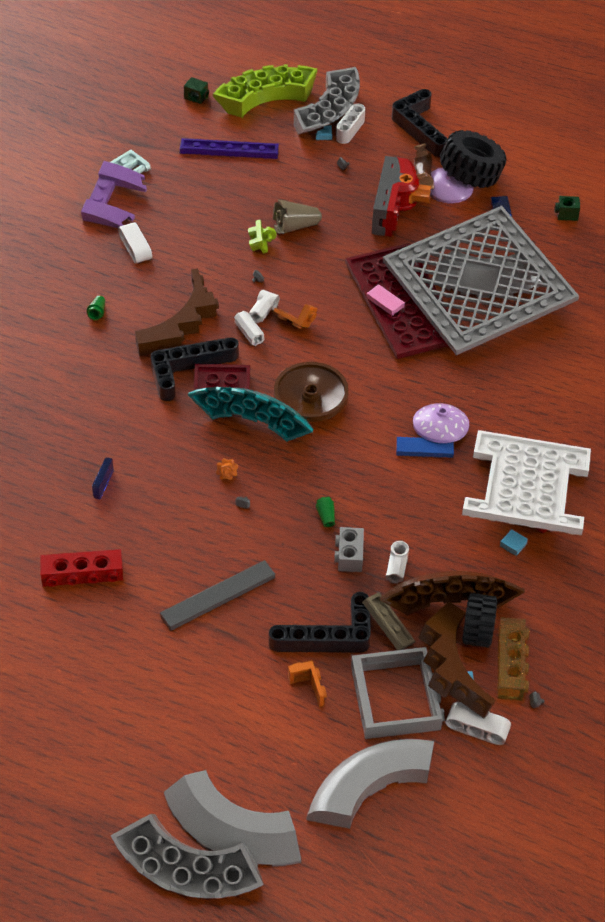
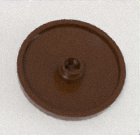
[274,362,349,422]

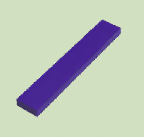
[180,138,279,159]

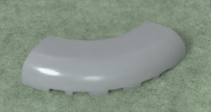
[306,739,434,829]

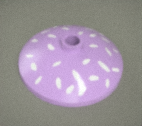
[413,403,469,443]

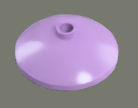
[430,167,474,203]

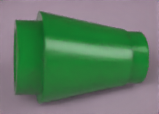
[87,296,105,320]
[315,497,335,527]

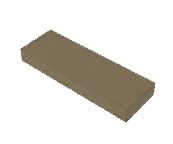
[362,592,415,650]

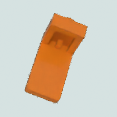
[273,304,318,329]
[288,661,327,707]

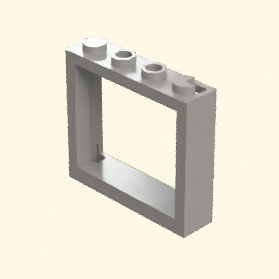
[351,647,445,739]

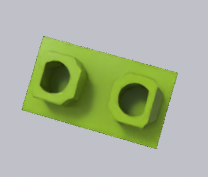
[248,220,277,254]

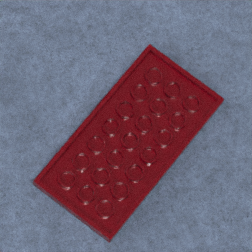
[345,243,456,359]

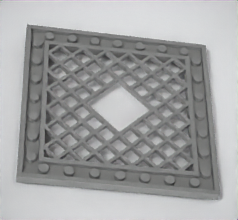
[383,206,579,355]

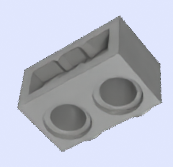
[334,527,364,572]

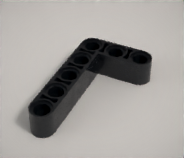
[392,89,447,157]
[151,337,239,401]
[268,592,371,653]

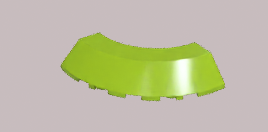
[213,64,318,117]

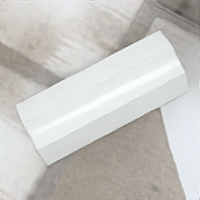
[234,311,265,346]

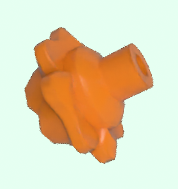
[216,458,238,480]

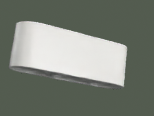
[336,103,365,144]
[118,222,152,264]
[446,702,511,745]

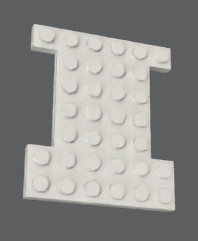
[462,430,591,535]

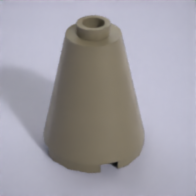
[273,200,322,234]

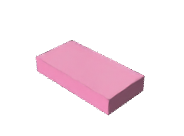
[366,285,405,316]

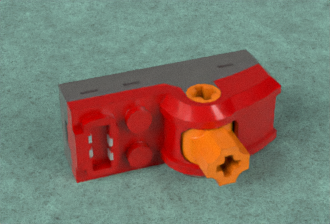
[372,156,431,237]

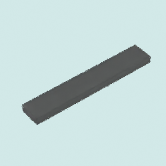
[160,560,275,631]

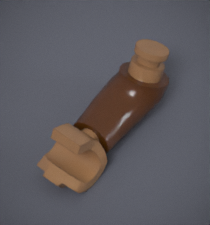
[414,144,434,190]

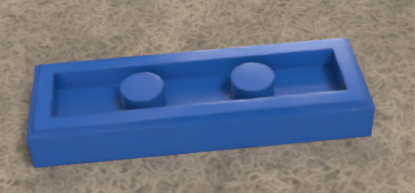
[396,437,454,458]

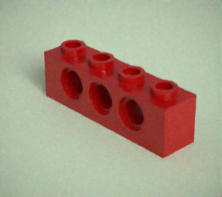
[40,549,123,587]

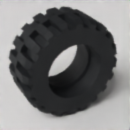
[440,130,507,188]

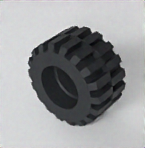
[462,593,497,648]

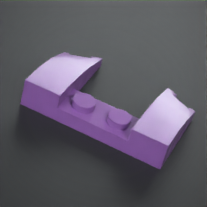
[81,161,147,228]

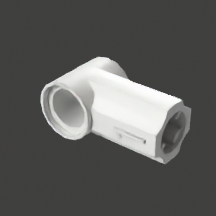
[249,290,280,323]
[386,541,409,584]

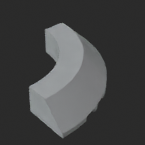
[294,67,360,135]
[431,250,542,298]
[164,770,301,867]
[110,814,264,898]

